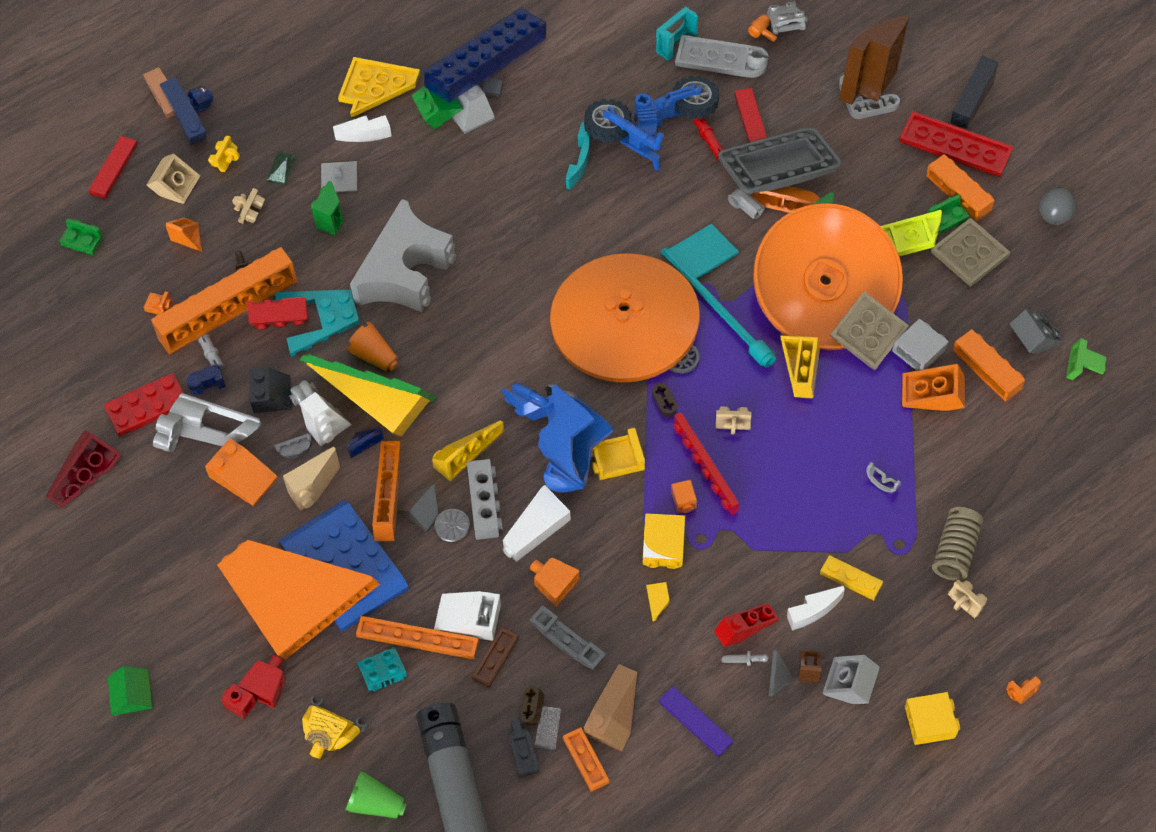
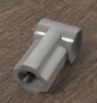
[728,187,765,219]

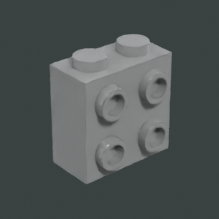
[892,319,949,371]

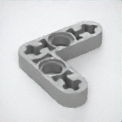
[839,75,900,119]

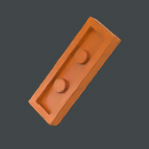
[563,727,609,792]

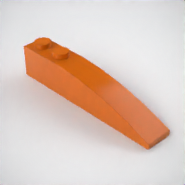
[372,441,401,541]

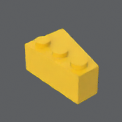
[780,336,820,398]

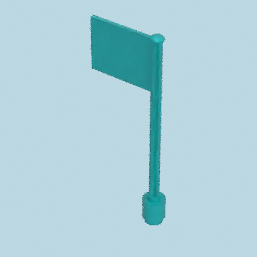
[661,224,776,368]

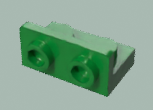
[928,194,970,235]
[59,219,103,256]

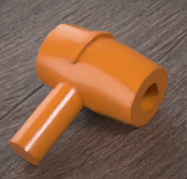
[748,15,777,43]

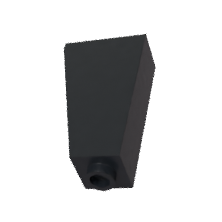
[950,55,999,129]

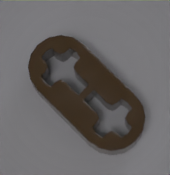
[652,383,677,418]
[520,686,544,726]

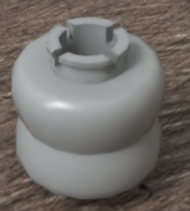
[289,380,318,407]

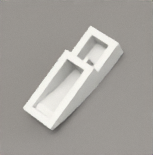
[333,115,392,142]
[787,586,845,631]

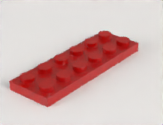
[899,111,1013,177]

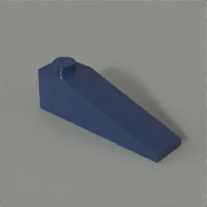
[159,77,206,145]

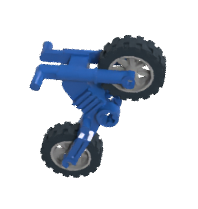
[584,76,719,171]

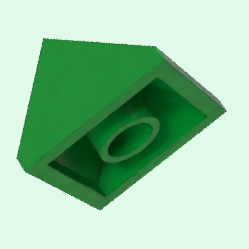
[108,666,153,716]

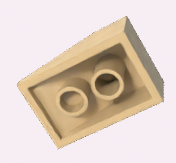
[283,446,340,511]

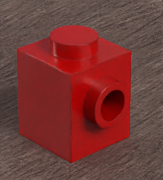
[221,684,257,719]

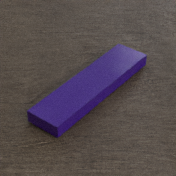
[659,686,733,757]

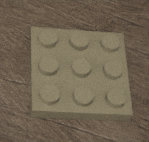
[931,218,1010,287]
[829,291,909,370]

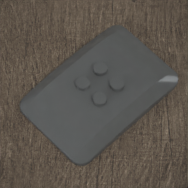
[718,127,842,193]

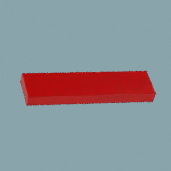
[734,88,767,143]
[88,136,138,199]

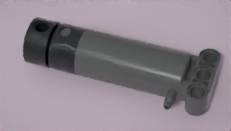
[416,702,489,832]

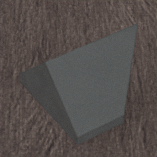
[397,483,438,532]

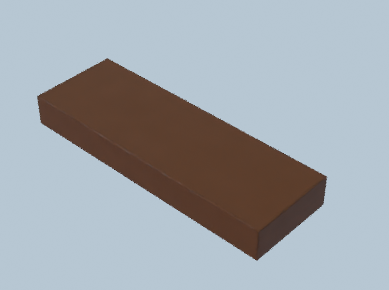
[471,626,519,688]

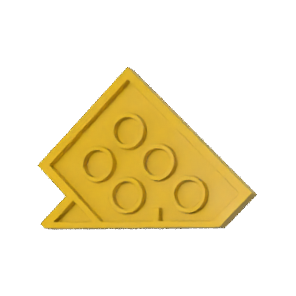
[338,57,421,117]

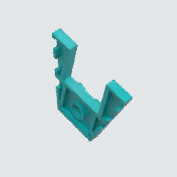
[275,290,360,357]

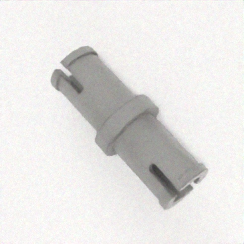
[198,335,224,372]

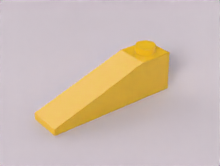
[432,420,504,481]

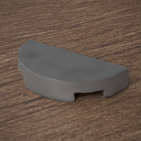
[274,433,312,459]

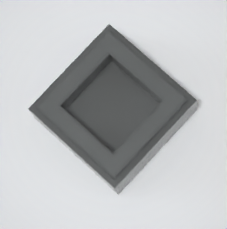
[482,78,503,98]

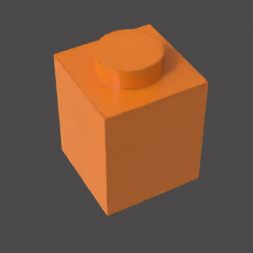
[671,480,697,513]

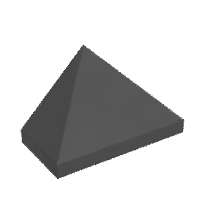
[768,650,795,697]

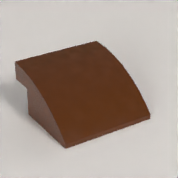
[839,16,909,105]

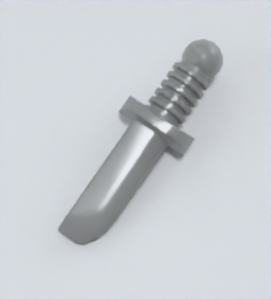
[721,651,769,666]

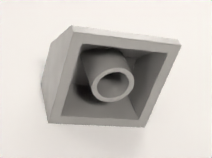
[823,655,880,704]

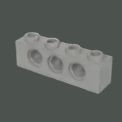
[467,459,502,540]

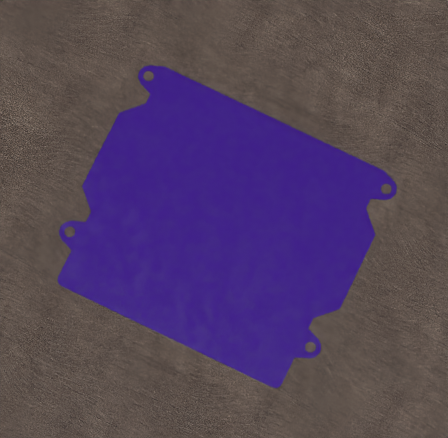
[643,283,917,555]

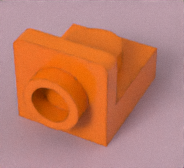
[143,291,173,314]
[1006,676,1041,704]

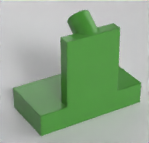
[1066,338,1106,380]

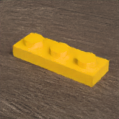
[820,555,883,601]

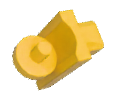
[208,136,240,172]

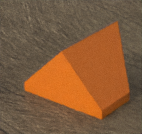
[166,217,202,252]

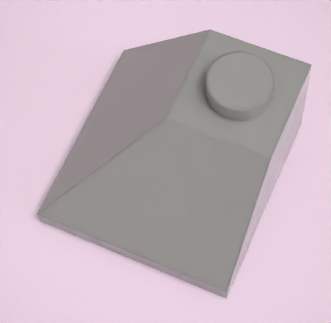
[452,83,495,134]

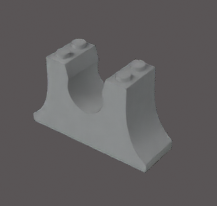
[350,199,456,312]

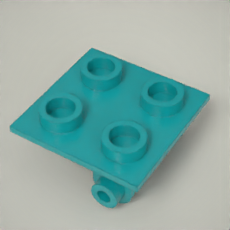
[357,647,407,692]

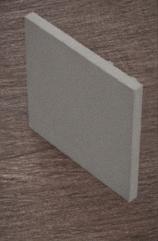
[321,161,357,193]

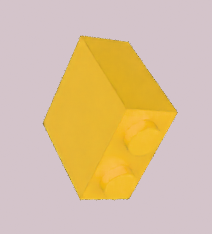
[905,692,960,745]

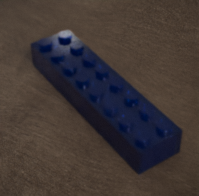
[424,7,546,103]

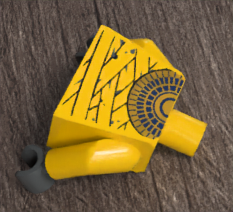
[302,697,368,759]

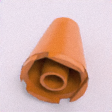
[345,322,398,372]

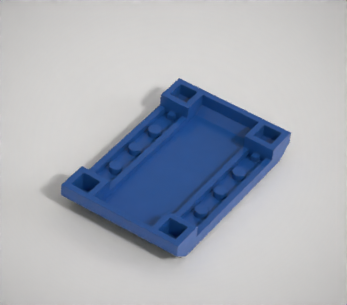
[278,499,409,632]

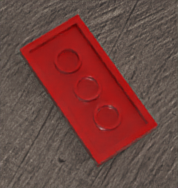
[103,373,184,437]

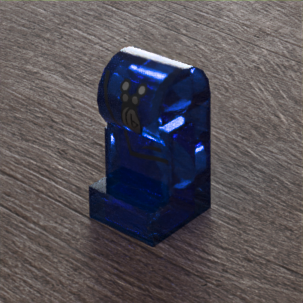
[186,364,226,394]

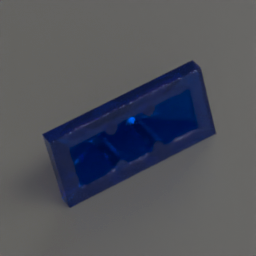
[347,428,384,459]

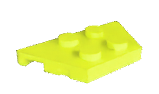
[881,210,942,256]

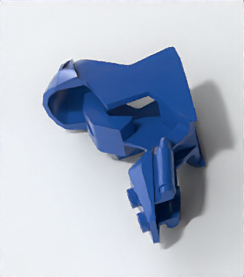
[500,383,614,492]

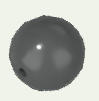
[1038,187,1077,225]

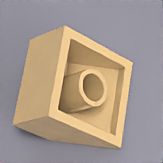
[147,153,200,204]

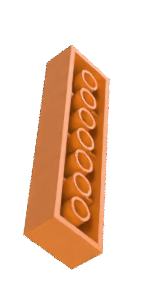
[151,247,297,355]

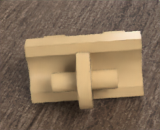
[232,188,265,224]
[716,406,751,434]
[948,579,987,619]

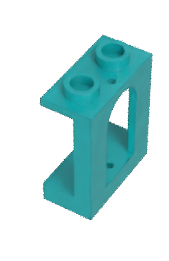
[656,6,698,62]

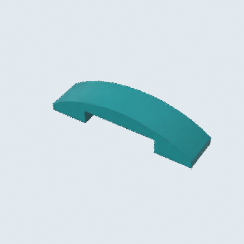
[566,122,590,190]

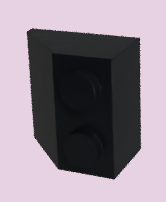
[249,367,291,413]

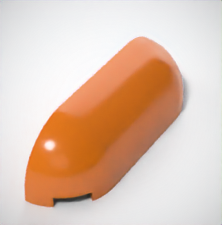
[750,186,820,213]

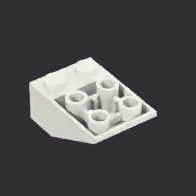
[434,591,501,641]

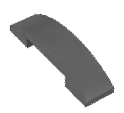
[530,605,606,670]

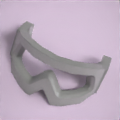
[866,462,901,493]

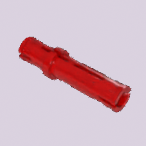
[694,117,723,161]

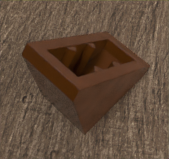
[799,650,822,683]

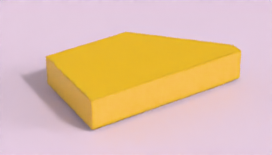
[646,582,670,621]

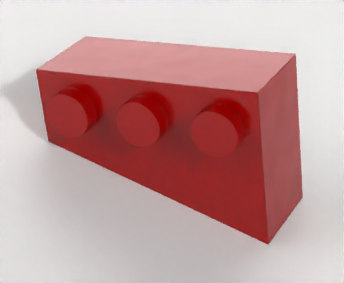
[247,297,309,330]

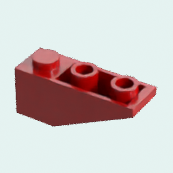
[714,603,779,647]

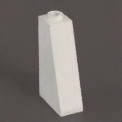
[503,485,571,562]

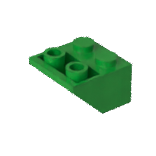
[311,181,344,236]

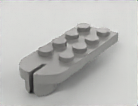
[675,35,768,78]

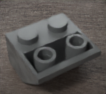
[1009,309,1064,354]

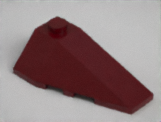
[46,430,122,508]

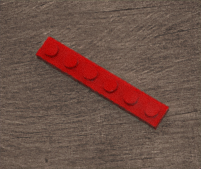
[673,413,739,515]

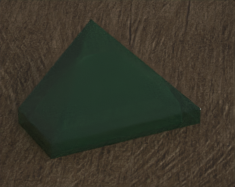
[267,151,295,185]

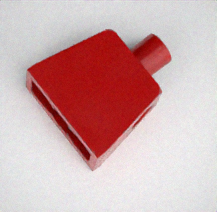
[238,655,286,708]

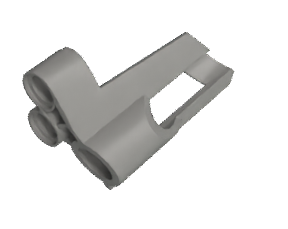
[153,393,261,453]

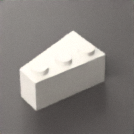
[300,392,352,446]

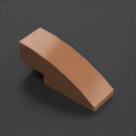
[143,67,175,118]

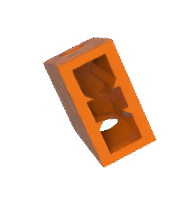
[530,558,580,607]

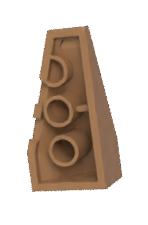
[584,664,637,752]

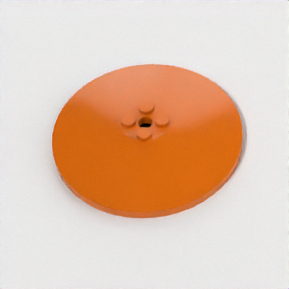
[753,203,903,350]
[550,254,700,382]

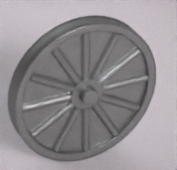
[434,508,470,542]

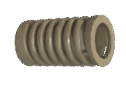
[932,507,983,581]

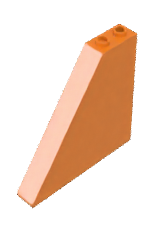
[217,540,380,660]

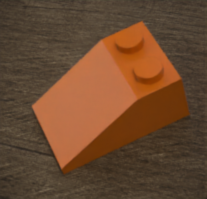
[902,364,965,411]
[205,438,278,506]

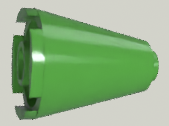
[346,771,407,819]

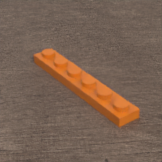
[356,616,479,660]

